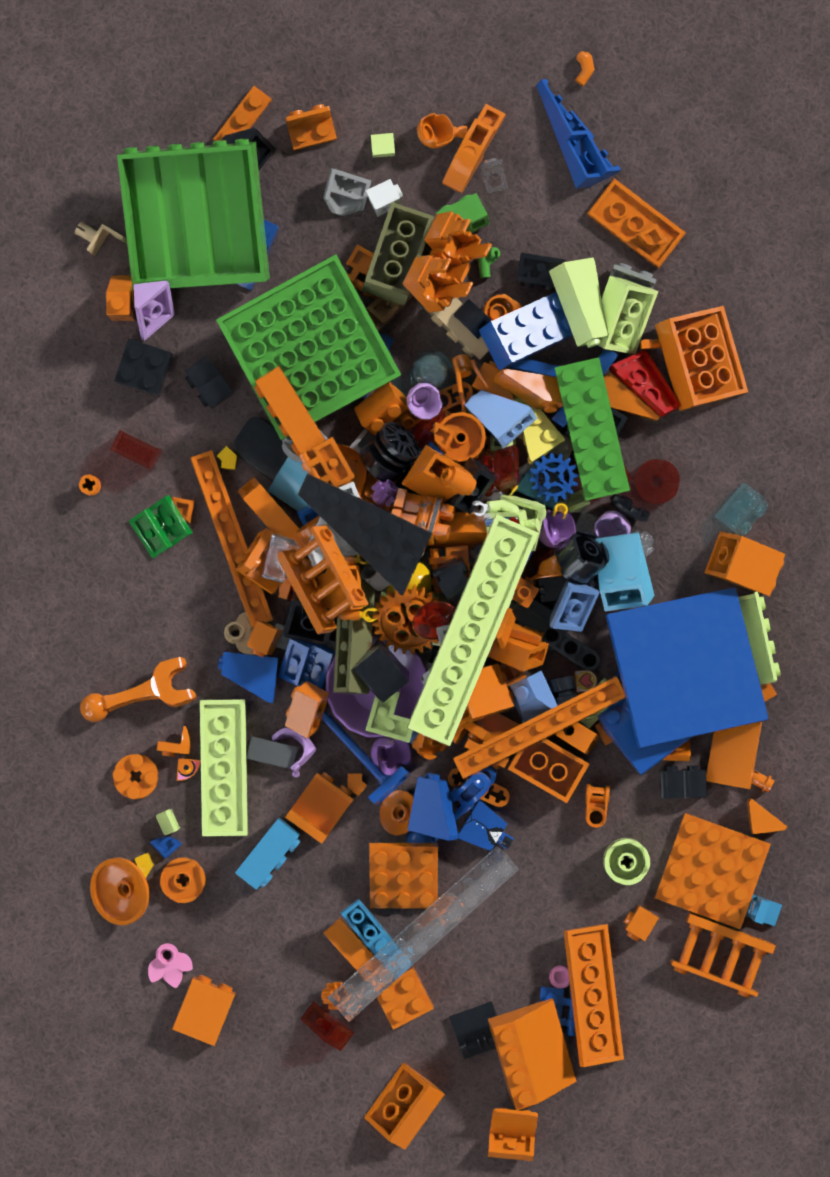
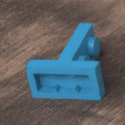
[746,894,782,926]

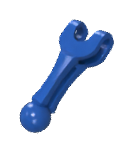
[406,766,497,843]

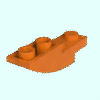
[442,104,506,194]

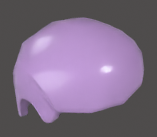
[406,383,443,420]
[594,510,631,538]

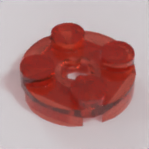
[634,459,680,504]

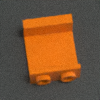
[285,772,354,844]

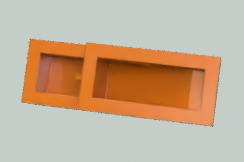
[323,917,385,982]

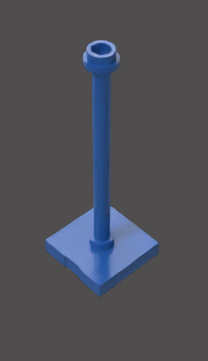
[298,682,411,805]

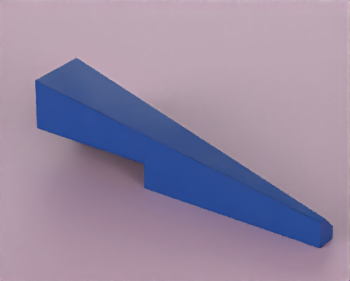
[536,79,621,188]

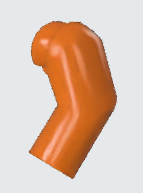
[575,51,595,86]

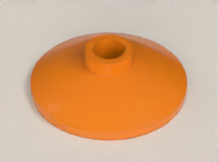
[380,790,414,836]

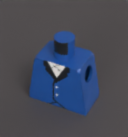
[458,800,514,851]

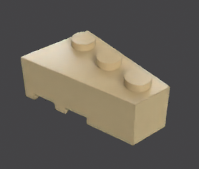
[424,298,489,360]

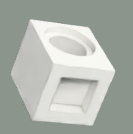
[366,179,403,217]

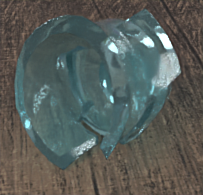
[407,351,453,391]

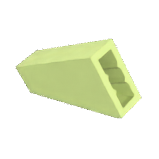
[549,258,608,348]

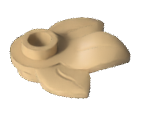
[224,612,255,655]

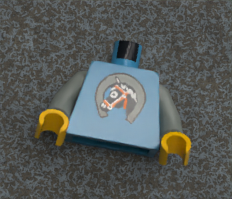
[501,452,570,519]

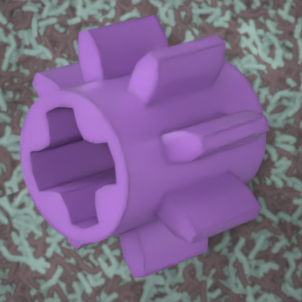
[371,479,398,507]

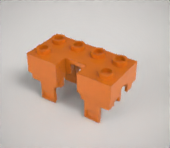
[402,211,492,313]

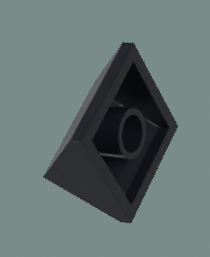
[352,639,409,703]

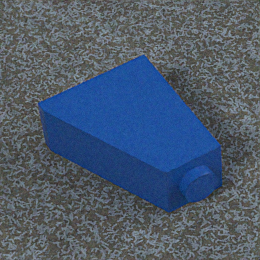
[218,652,279,703]
[408,773,458,841]

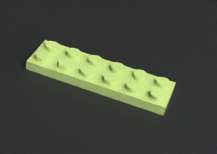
[200,699,248,836]

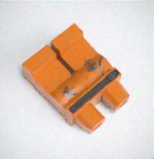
[392,488,455,544]

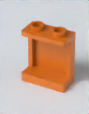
[172,975,236,1046]

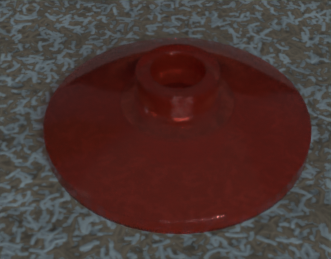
[413,601,456,640]

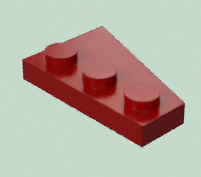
[609,349,682,417]

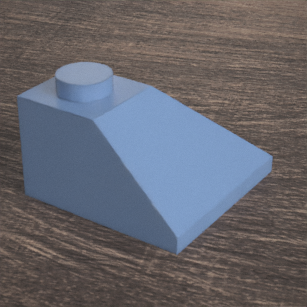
[507,671,558,723]

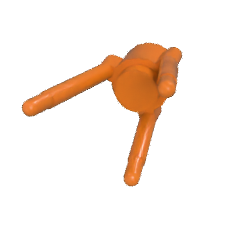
[452,354,490,413]

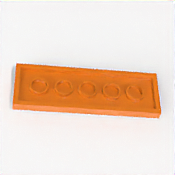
[563,924,624,1067]

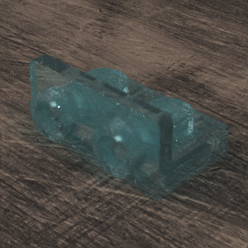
[714,482,768,536]

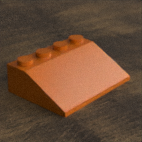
[655,306,748,411]
[488,998,577,1110]

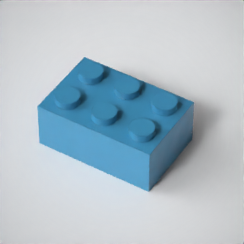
[235,817,301,890]

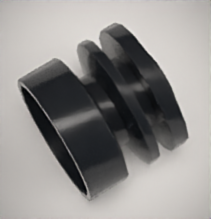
[360,422,421,482]

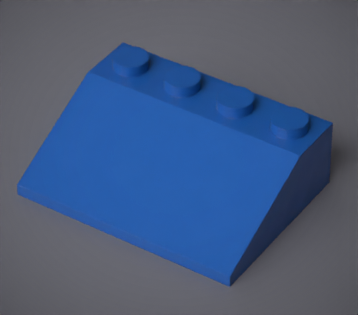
[597,698,692,775]

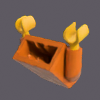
[316,554,378,622]

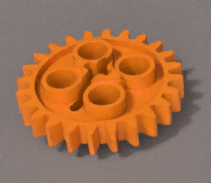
[372,584,446,655]

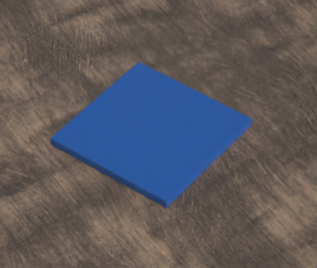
[606,587,769,749]

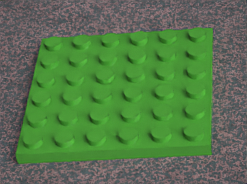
[216,255,401,440]

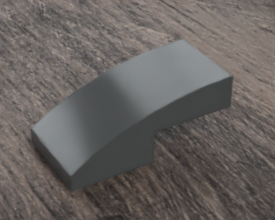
[247,737,299,769]

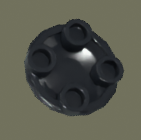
[609,494,651,522]

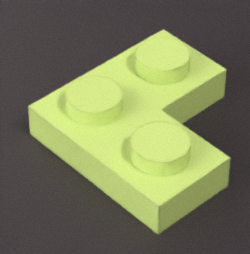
[366,692,413,743]

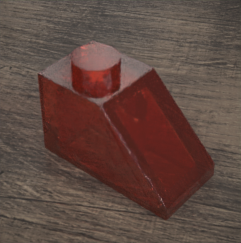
[300,1001,354,1051]

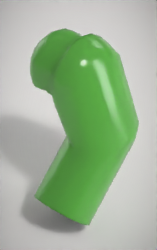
[478,247,500,279]

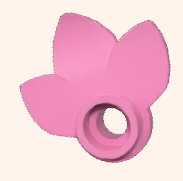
[148,943,193,988]

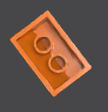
[364,1062,445,1149]

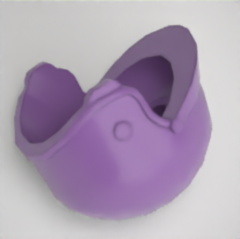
[539,510,576,549]
[371,737,412,776]

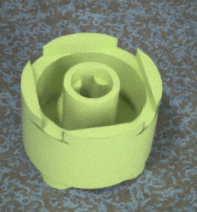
[603,838,650,885]

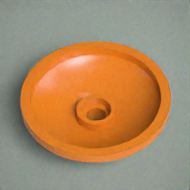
[90,857,149,925]

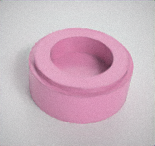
[549,965,570,989]

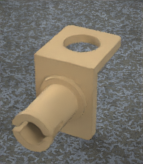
[75,222,127,256]

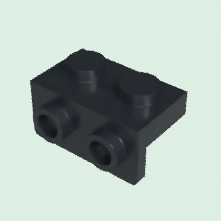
[516,252,565,291]

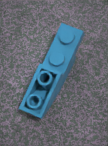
[340,899,409,976]

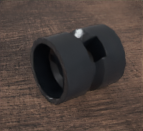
[546,675,578,705]

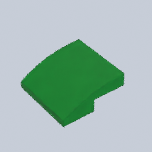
[129,495,193,559]

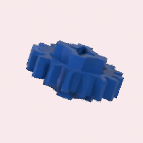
[529,453,579,503]

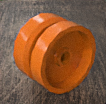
[437,412,486,465]

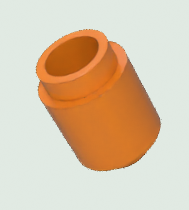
[441,466,476,496]

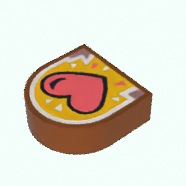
[574,670,598,693]

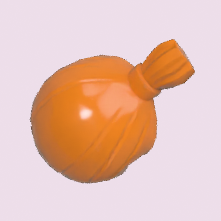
[417,113,468,149]

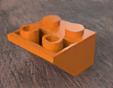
[354,382,422,435]
[402,445,471,502]

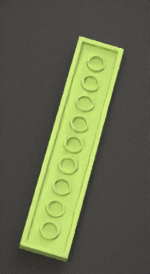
[406,515,538,746]

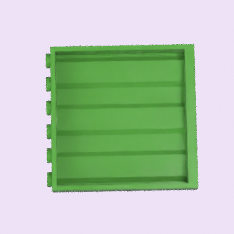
[117,139,270,291]

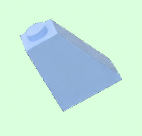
[465,390,538,448]

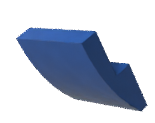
[278,638,336,690]

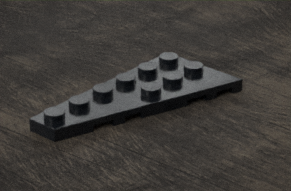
[298,473,433,596]

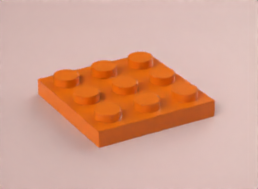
[369,843,438,908]

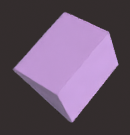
[134,281,175,341]

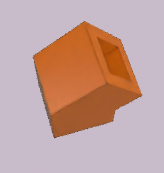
[348,773,367,796]

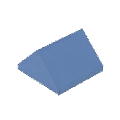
[549,579,600,632]

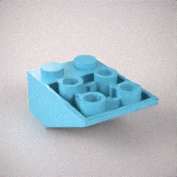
[595,532,655,611]

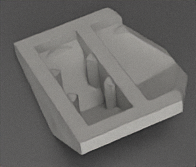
[323,168,371,216]

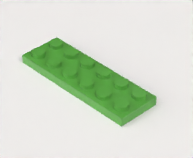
[554,357,630,501]

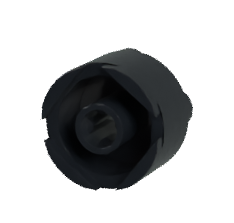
[555,530,610,583]
[432,557,469,610]

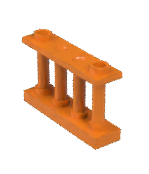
[276,525,368,634]
[670,912,776,998]

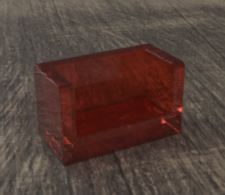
[110,430,163,471]

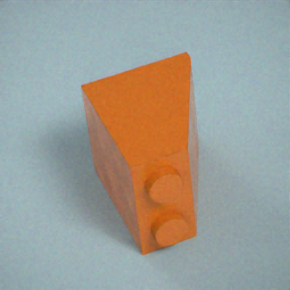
[704,531,786,596]
[459,664,514,727]

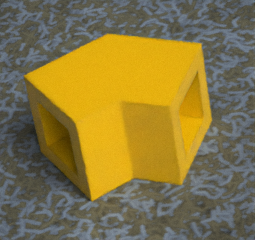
[217,446,237,470]
[134,852,154,878]

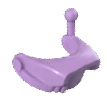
[272,728,317,778]

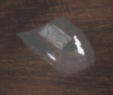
[262,533,300,583]

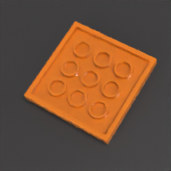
[655,813,771,930]

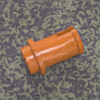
[751,770,775,792]

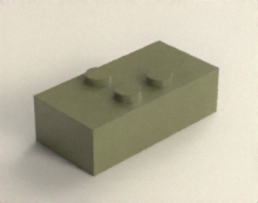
[362,202,434,306]

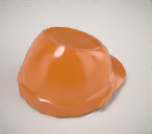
[483,294,522,321]
[530,555,563,580]

